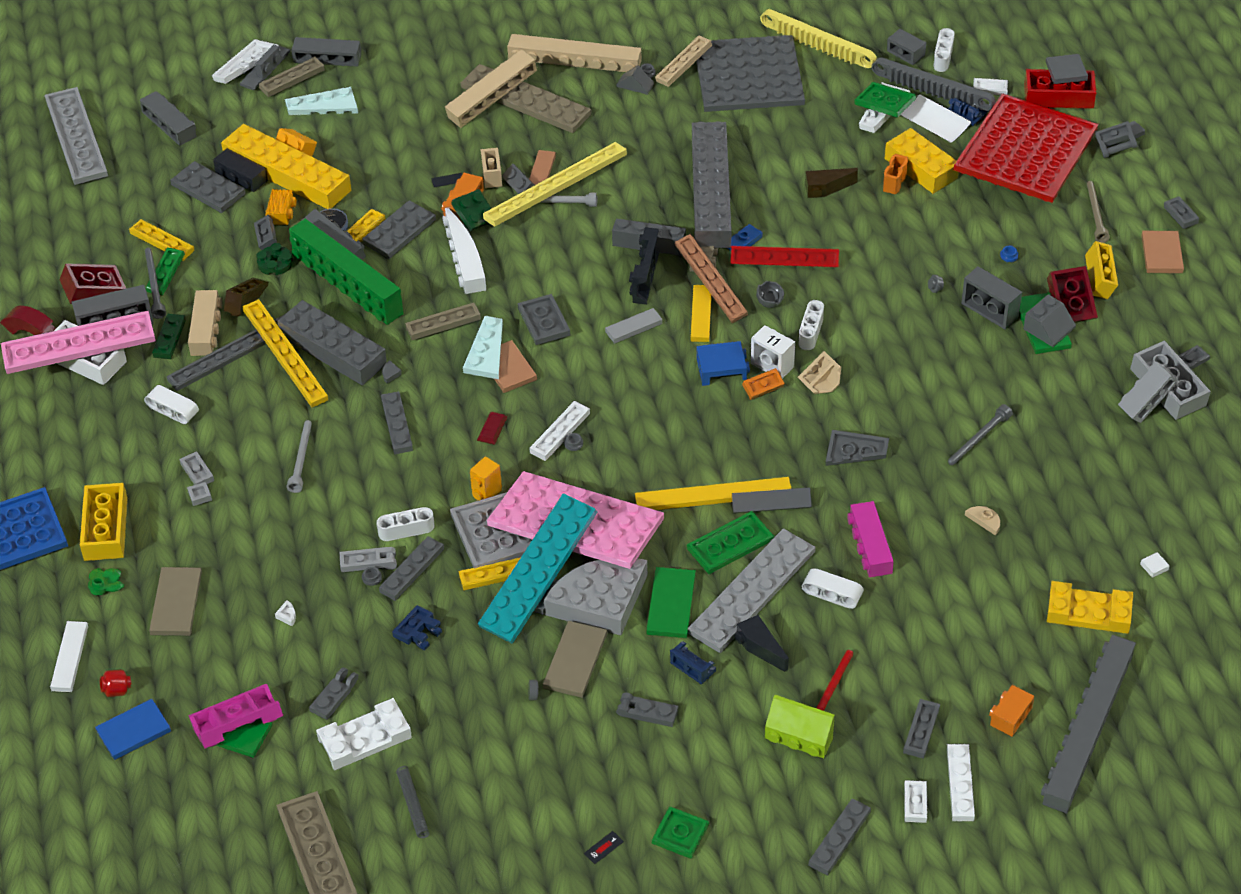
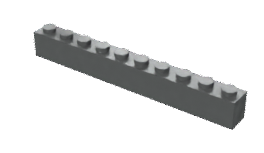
[1041,635,1136,813]

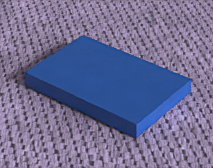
[95,699,171,760]

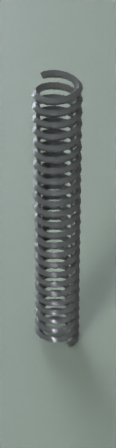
[396,766,430,838]

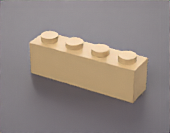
[188,290,222,356]

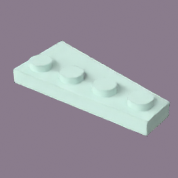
[285,87,358,115]

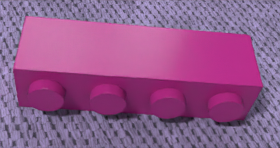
[847,501,894,578]

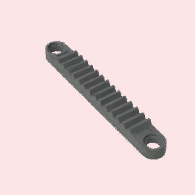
[872,58,996,111]

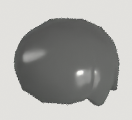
[756,281,784,308]

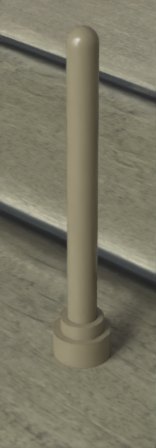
[1087,181,1110,243]

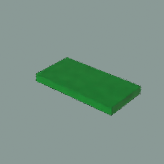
[1019,292,1072,354]
[687,511,774,574]
[646,567,696,638]

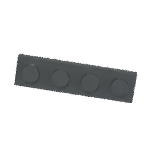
[381,391,413,454]
[379,536,444,601]
[809,798,871,876]

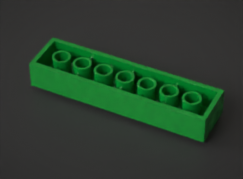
[289,218,404,325]

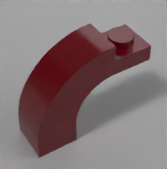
[0,306,56,336]

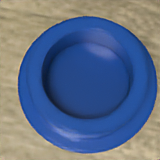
[1000,246,1018,262]

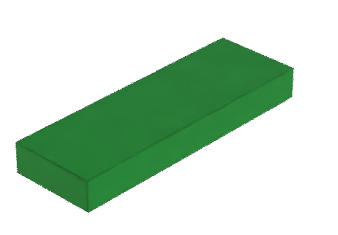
[145,247,185,296]

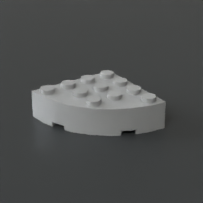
[544,558,648,635]

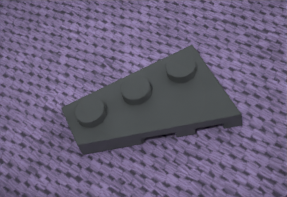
[826,430,889,466]

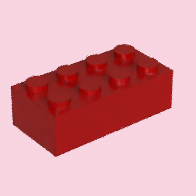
[1024,69,1096,109]

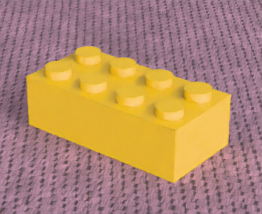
[885,128,959,194]
[80,483,127,561]

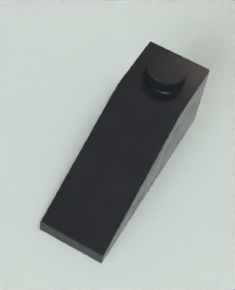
[735,615,789,672]

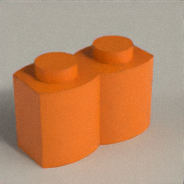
[883,154,908,194]

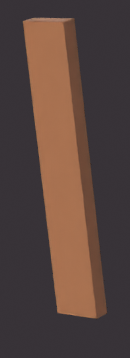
[675,234,748,323]

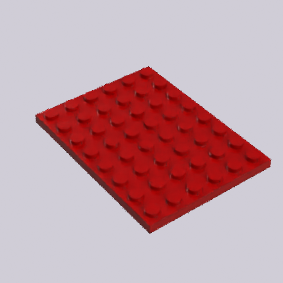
[953,93,1099,203]

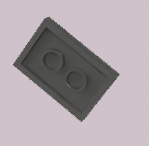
[517,294,570,345]

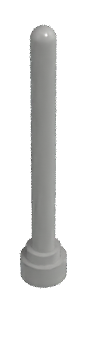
[540,193,597,207]
[287,420,312,493]

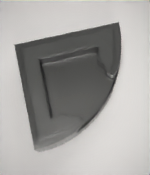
[382,360,402,384]

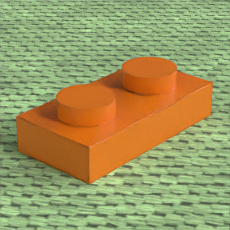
[742,368,785,400]

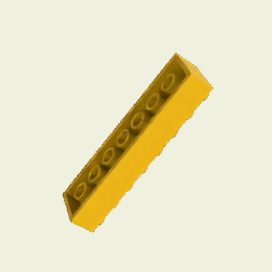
[221,123,352,209]

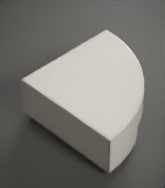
[275,600,296,626]

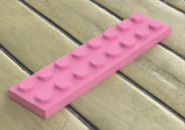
[1,311,155,374]

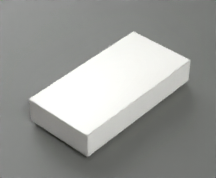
[973,78,1008,95]

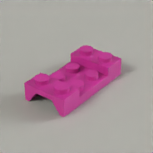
[189,684,283,748]

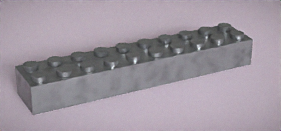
[692,121,731,248]

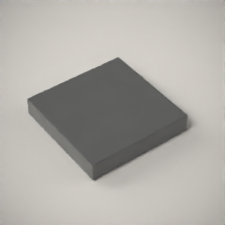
[1046,54,1088,84]

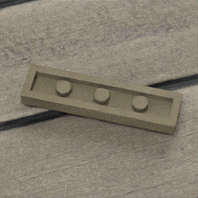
[259,57,325,97]
[405,302,481,340]

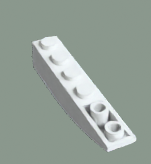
[443,208,486,294]

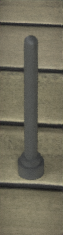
[145,247,166,319]
[948,404,1013,465]

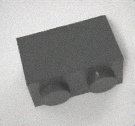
[887,29,926,65]

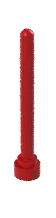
[816,650,853,711]

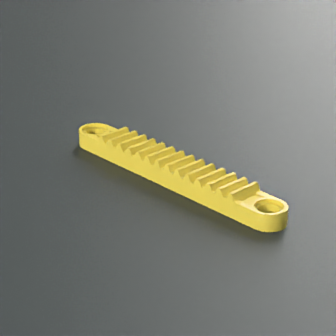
[760,9,877,68]

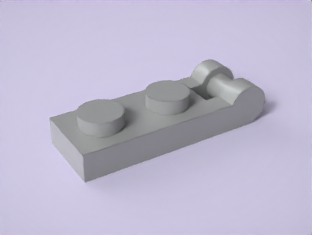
[340,547,397,572]

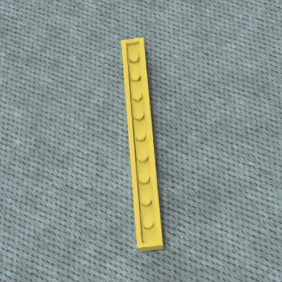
[483,142,627,227]

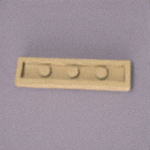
[655,36,712,87]

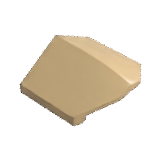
[798,351,841,394]

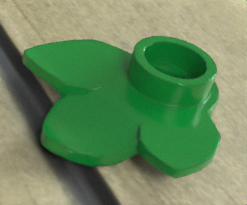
[88,568,124,595]

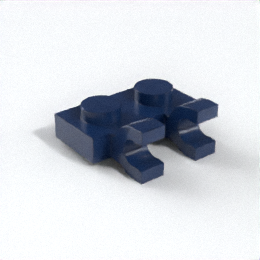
[392,605,442,650]

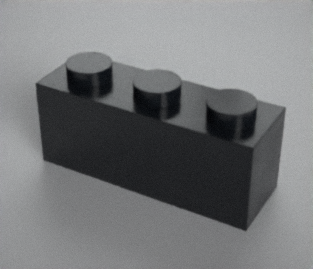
[213,148,268,192]

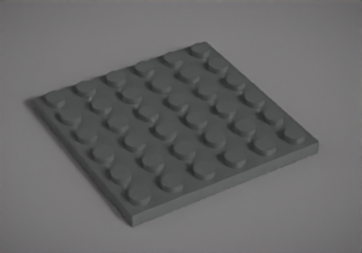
[696,35,805,112]

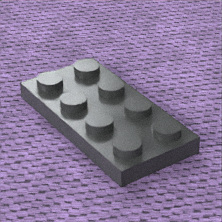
[170,161,245,213]
[362,200,436,259]

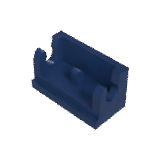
[670,641,716,685]

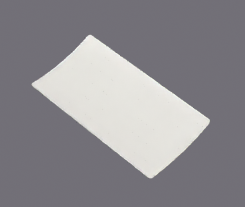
[901,95,971,142]

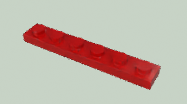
[731,246,839,267]

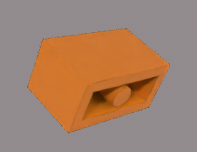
[989,685,1035,737]

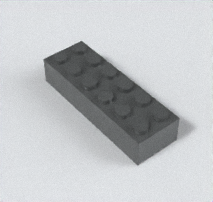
[278,300,387,386]

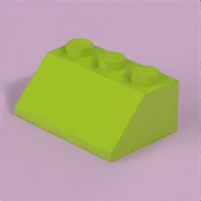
[765,695,835,758]

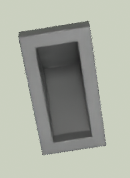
[617,65,654,95]

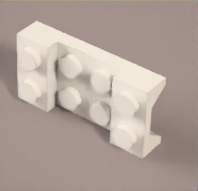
[316,698,412,771]

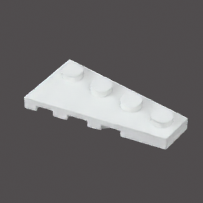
[212,39,280,84]

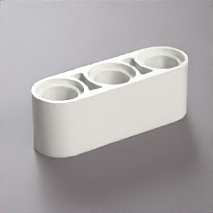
[934,28,954,72]
[799,300,824,350]
[144,385,199,424]
[377,507,434,541]
[802,569,864,609]

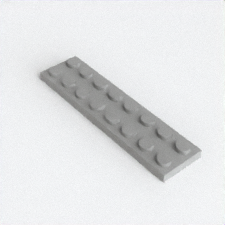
[44,87,108,185]
[688,528,815,653]

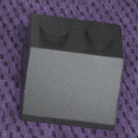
[1023,294,1076,347]

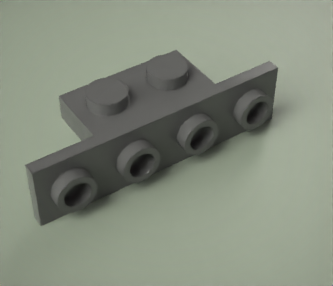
[240,44,290,91]

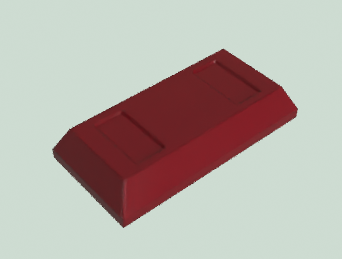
[477,412,508,445]

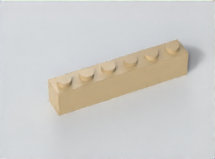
[445,49,537,128]

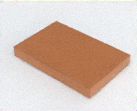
[1141,231,1184,273]
[494,340,537,393]

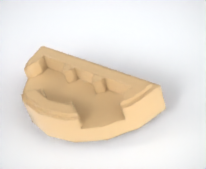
[965,506,1000,536]

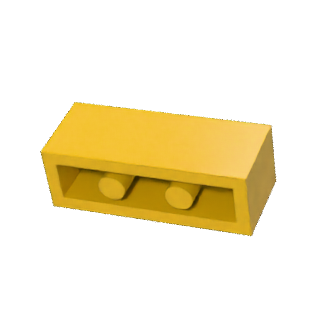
[1085,241,1118,299]

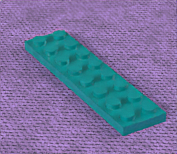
[478,493,598,644]

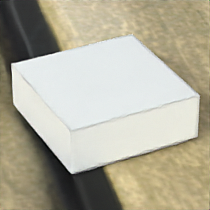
[1140,552,1169,578]

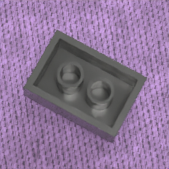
[961,266,1022,330]

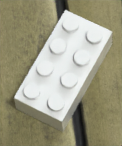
[54,320,127,385]

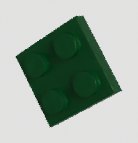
[450,189,492,232]

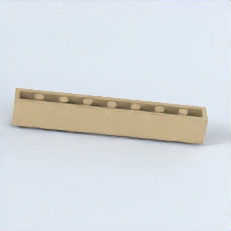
[507,34,642,72]

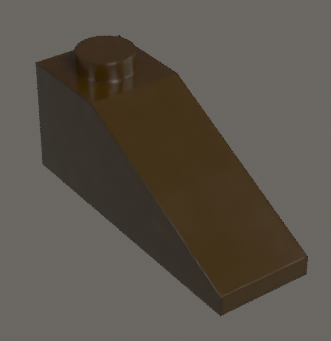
[805,168,858,198]
[224,278,269,316]

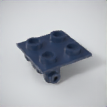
[948,98,993,126]

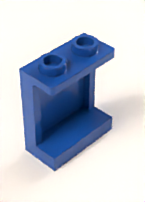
[696,341,750,386]

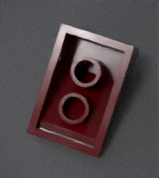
[59,264,126,304]
[1047,266,1098,322]

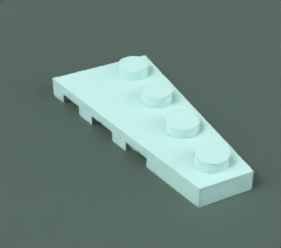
[463,316,503,379]

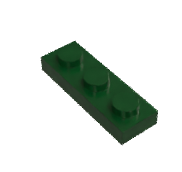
[152,313,186,359]

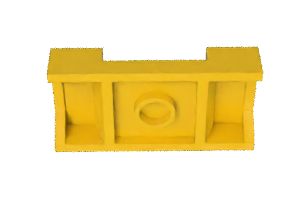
[1047,581,1133,634]

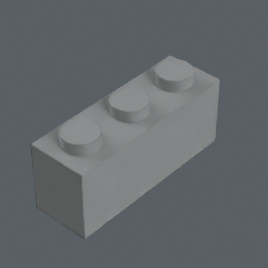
[1118,362,1179,423]

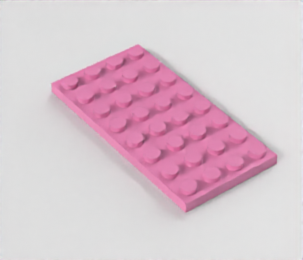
[487,471,664,569]

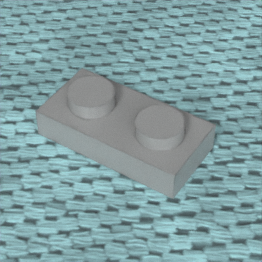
[179,451,214,485]

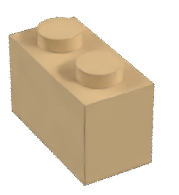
[481,148,502,188]

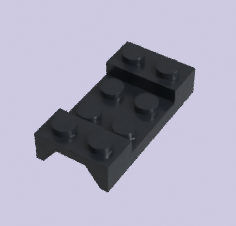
[629,227,659,305]

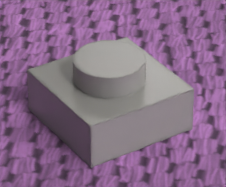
[187,482,212,506]

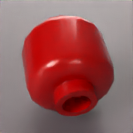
[100,669,131,697]

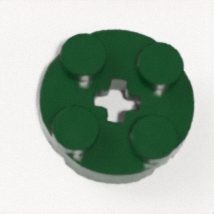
[256,243,293,275]

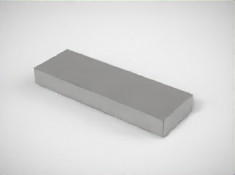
[605,308,662,344]

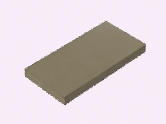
[149,567,202,636]
[543,621,607,698]

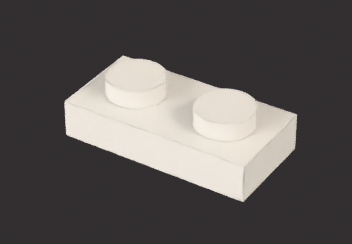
[904,781,927,823]

